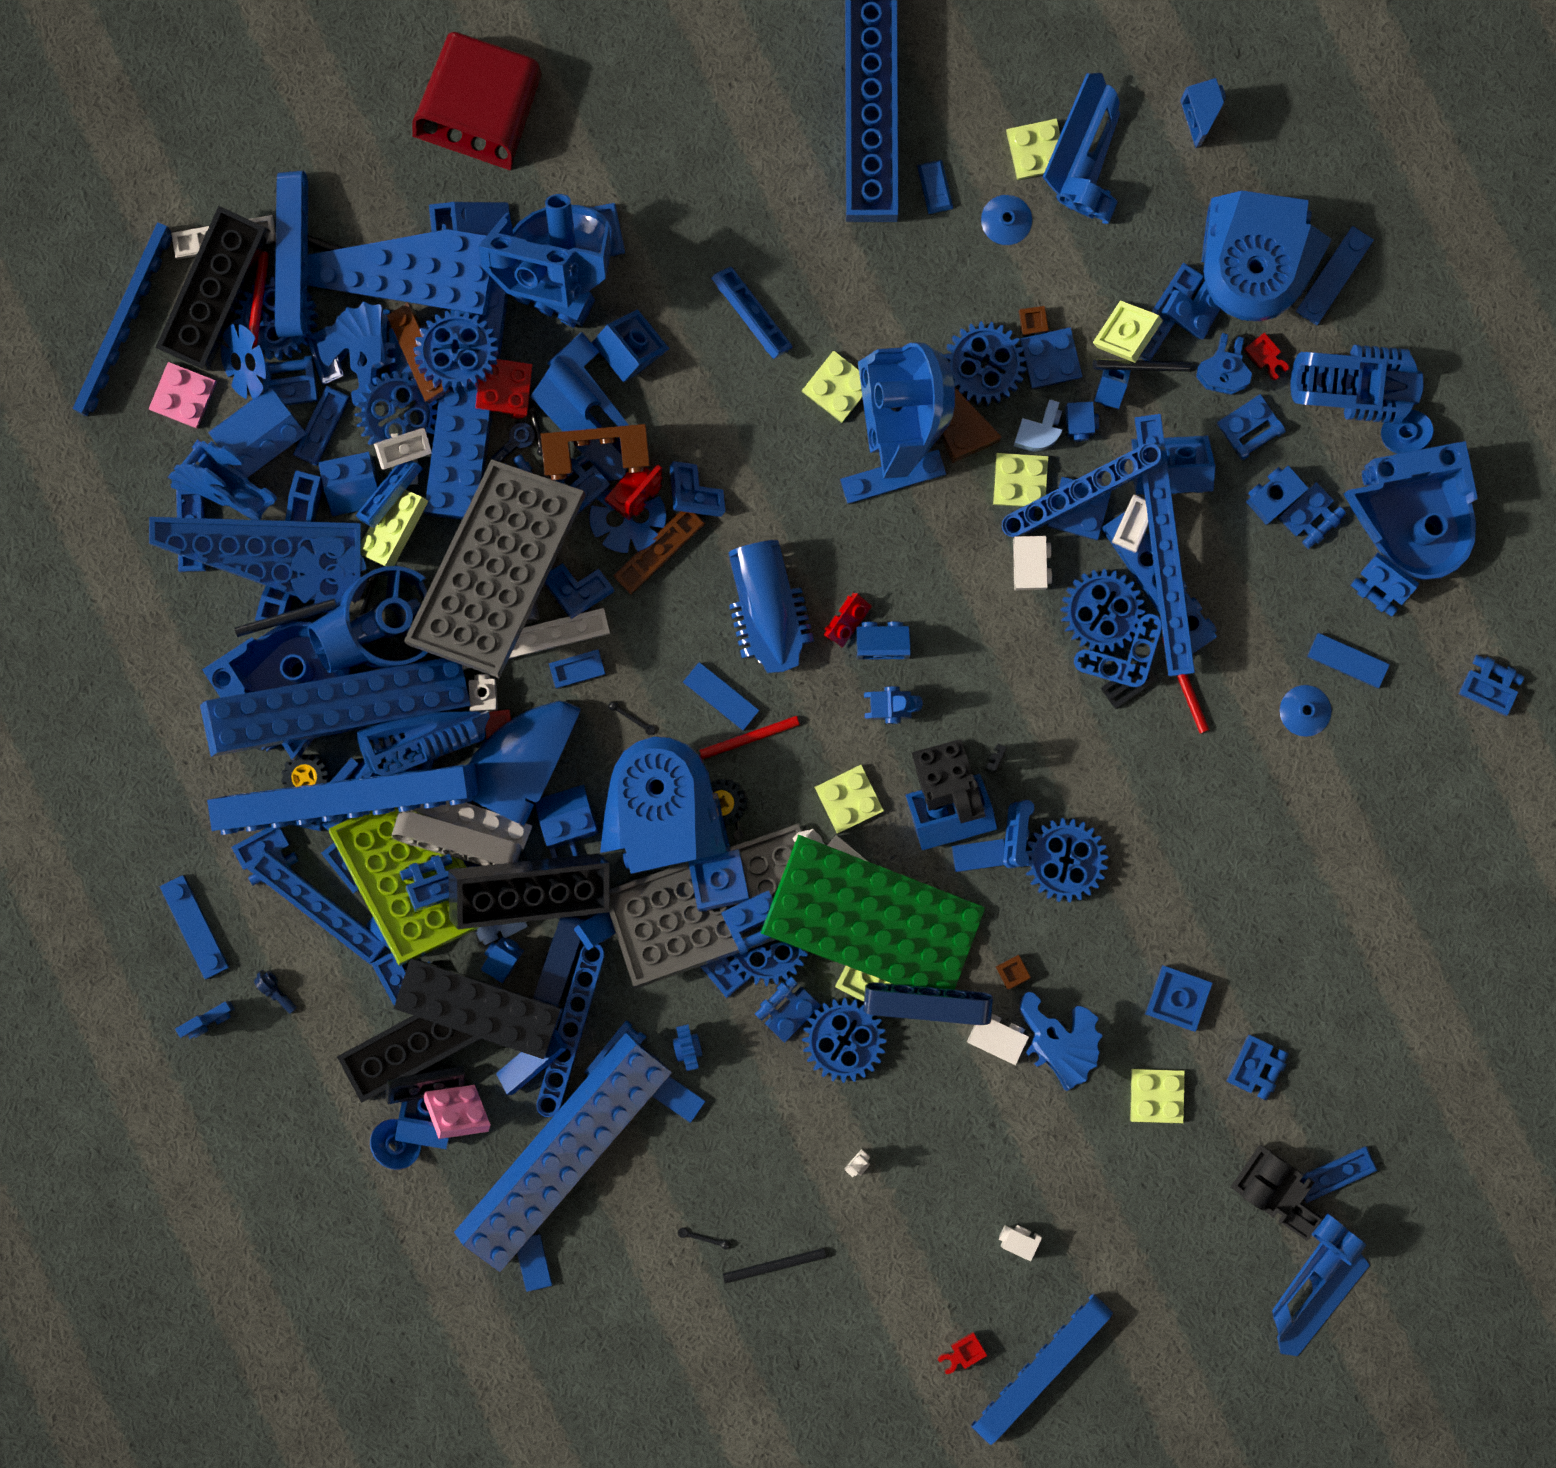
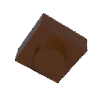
[1018,306,1048,336]
[995,955,1031,990]

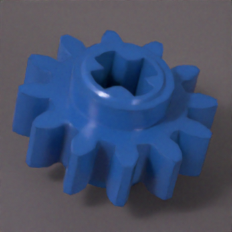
[673,1024,702,1071]

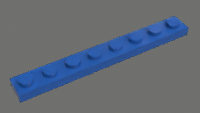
[72,222,172,416]

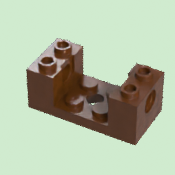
[541,424,650,480]

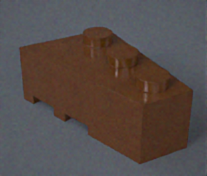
[940,388,1002,463]

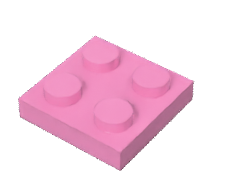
[149,362,217,429]
[424,1085,490,1139]

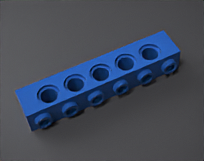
[1102,512,1217,653]

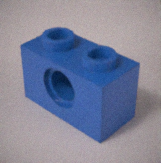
[1246,466,1309,525]

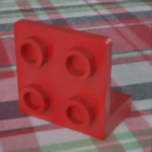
[475,359,532,419]
[605,464,663,520]

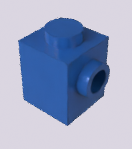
[1094,370,1131,409]
[1065,402,1099,442]
[481,937,524,983]

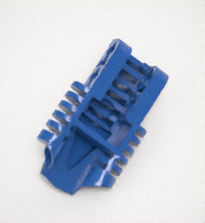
[1290,345,1423,424]
[728,540,814,673]
[356,711,490,776]

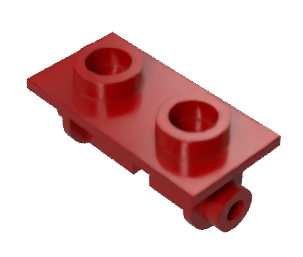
[824,593,872,648]

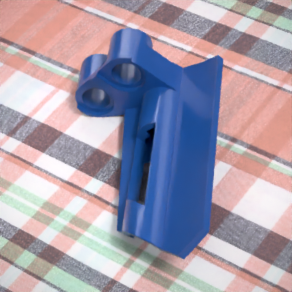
[1043,73,1120,224]
[531,332,628,481]
[1272,1214,1370,1356]

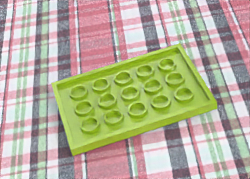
[329,807,480,966]

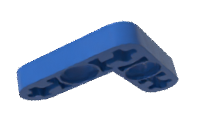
[1074,614,1162,687]

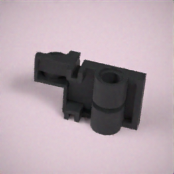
[911,739,986,824]
[1230,1144,1322,1241]

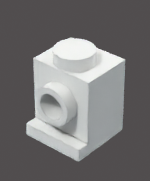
[469,674,498,712]
[999,1225,1042,1261]

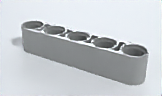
[391,811,522,866]

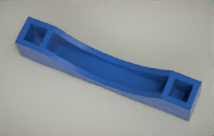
[255,471,324,628]

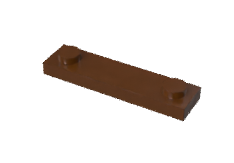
[387,303,450,404]
[613,511,706,595]

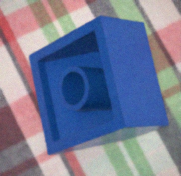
[1180,78,1226,148]
[592,309,669,382]
[318,452,379,516]
[857,622,910,660]
[535,784,599,849]
[395,1098,448,1149]

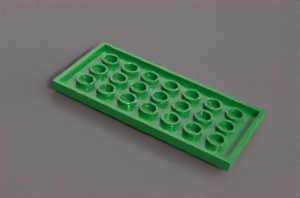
[761,835,985,990]

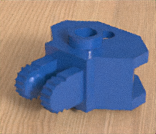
[1196,333,1252,395]
[864,686,923,724]

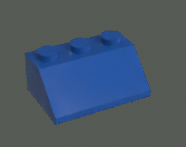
[208,386,306,478]
[1131,436,1215,495]
[906,774,997,850]

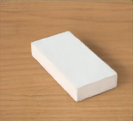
[1112,495,1149,553]

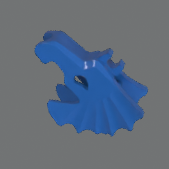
[317,302,397,406]
[167,439,277,520]
[1019,992,1102,1091]

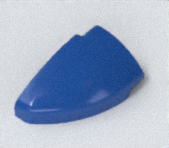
[468,700,581,826]

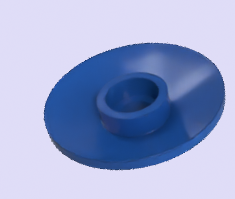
[981,195,1032,245]
[1381,410,1433,454]
[1280,685,1331,737]
[370,1119,421,1170]

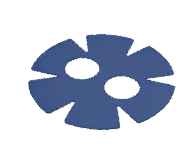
[221,324,266,399]
[590,490,666,553]
[290,536,367,613]

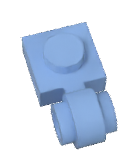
[476,922,528,945]

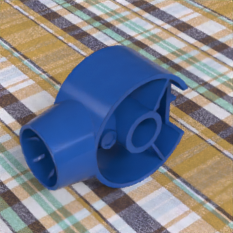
[307,566,428,673]

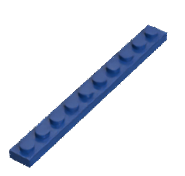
[1135,414,1195,676]

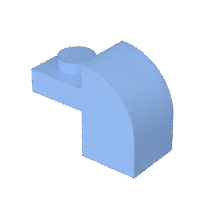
[1014,400,1062,452]

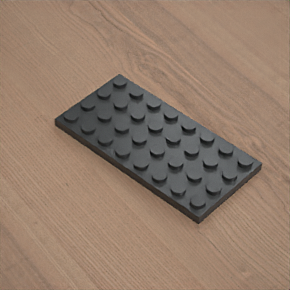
[404,459,586,678]
[609,823,801,989]

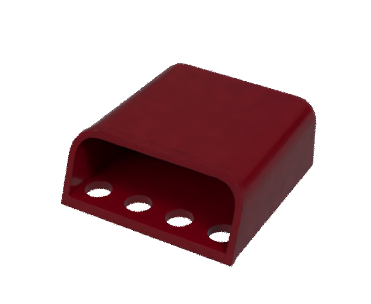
[412,31,542,171]

